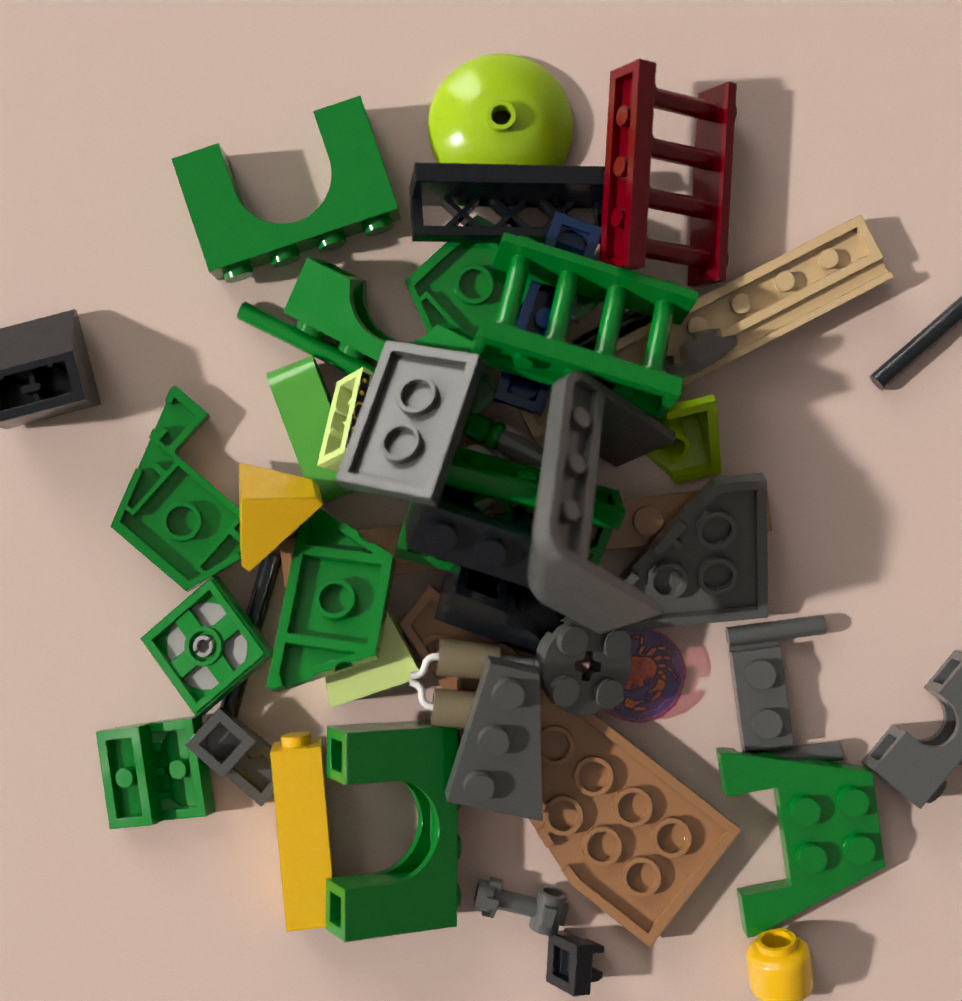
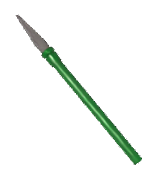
[237,301,543,468]

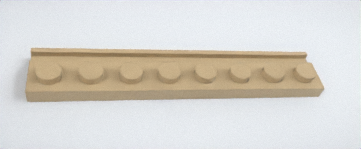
[517,214,894,448]

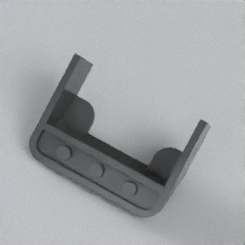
[528,370,676,634]

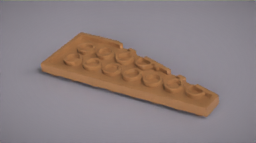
[399,584,741,947]

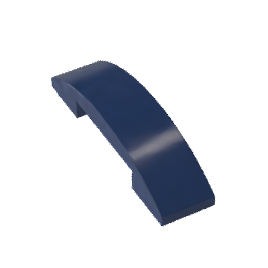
[493,211,601,416]

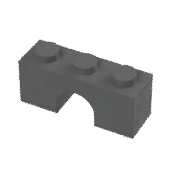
[861,650,962,809]

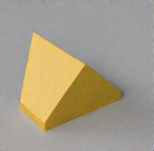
[239,462,323,572]

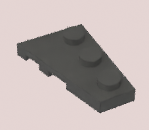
[445,656,543,821]

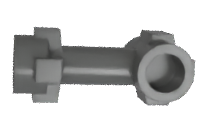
[473,877,569,936]

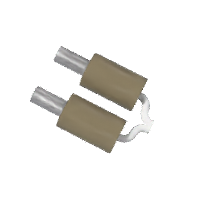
[409,638,534,729]

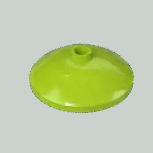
[428,54,573,166]

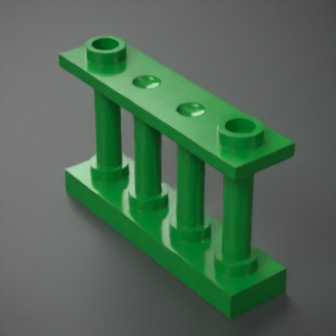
[470,232,699,419]

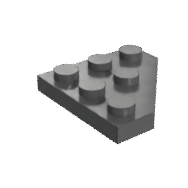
[618,473,768,631]

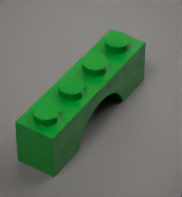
[283,257,485,368]

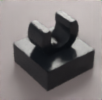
[546,930,604,997]

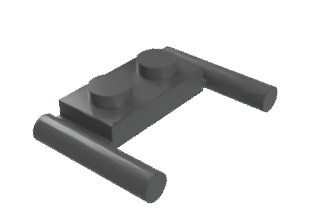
[725,615,844,762]

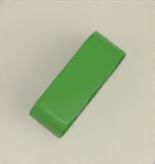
[266,356,356,504]

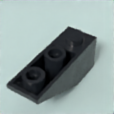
[435,564,566,655]

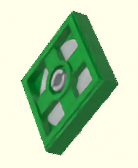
[140,576,273,717]

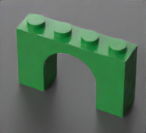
[171,96,401,283]
[326,720,462,942]

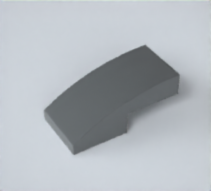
[185,707,274,807]

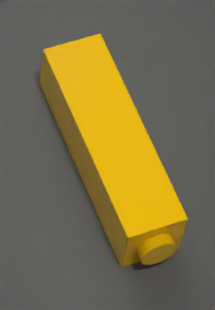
[270,731,335,932]

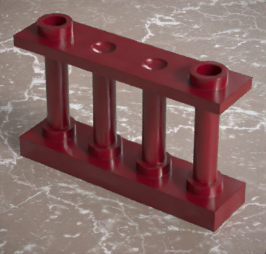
[599,59,737,287]

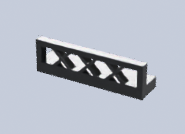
[409,162,605,244]

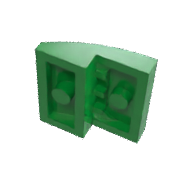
[96,716,216,829]

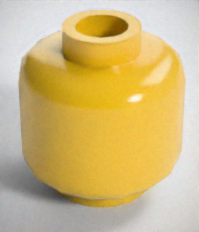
[746,928,815,1001]

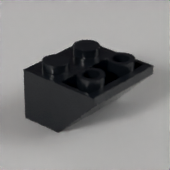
[0,309,101,429]

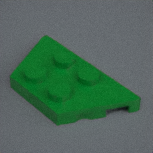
[266,508,396,692]

